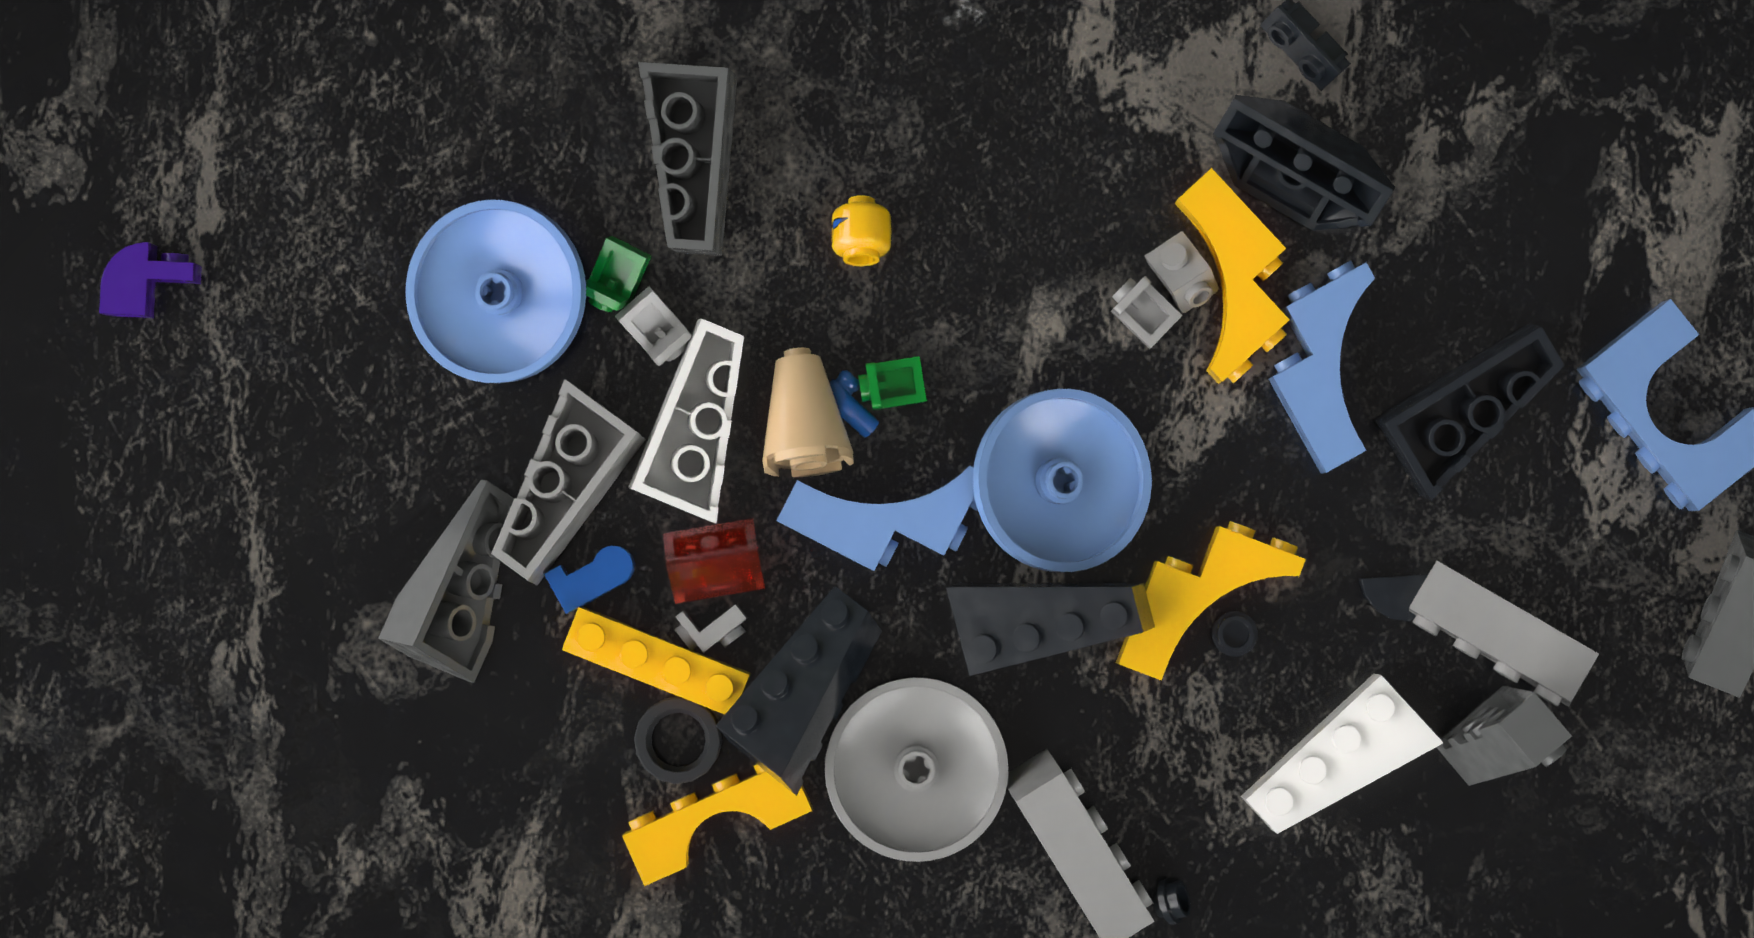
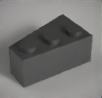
[1682,530,1754,698]

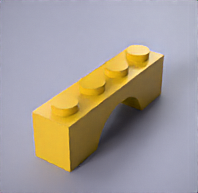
[562,606,751,714]
[622,764,813,886]

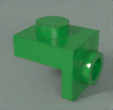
[585,236,652,312]
[858,356,927,410]

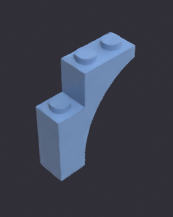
[1269,261,1375,474]
[776,466,977,571]

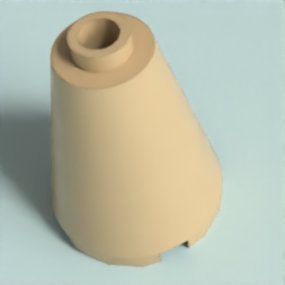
[762,348,854,477]

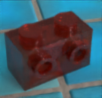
[663,518,765,604]

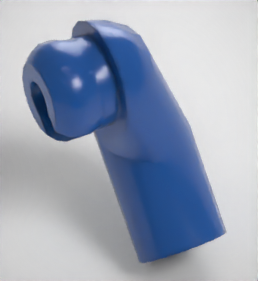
[830,370,879,437]

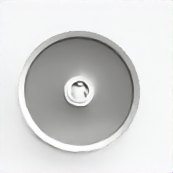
[825,677,1008,862]

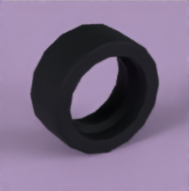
[634,696,722,784]

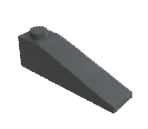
[378,480,514,683]

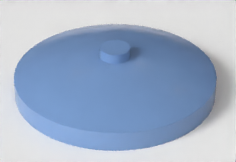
[406,200,586,383]
[973,389,1152,572]

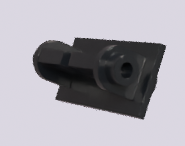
[1260,0,1351,91]

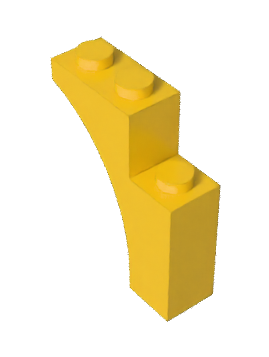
[1175,168,1290,384]
[1116,521,1306,680]

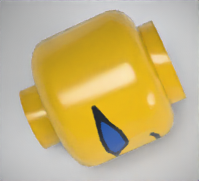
[832,196,891,266]

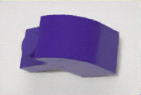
[99,242,202,318]

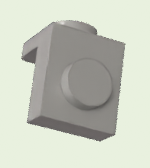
[1145,231,1219,313]
[1111,276,1183,349]
[615,286,692,366]
[675,604,748,653]

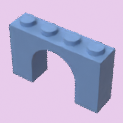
[1576,299,1754,511]

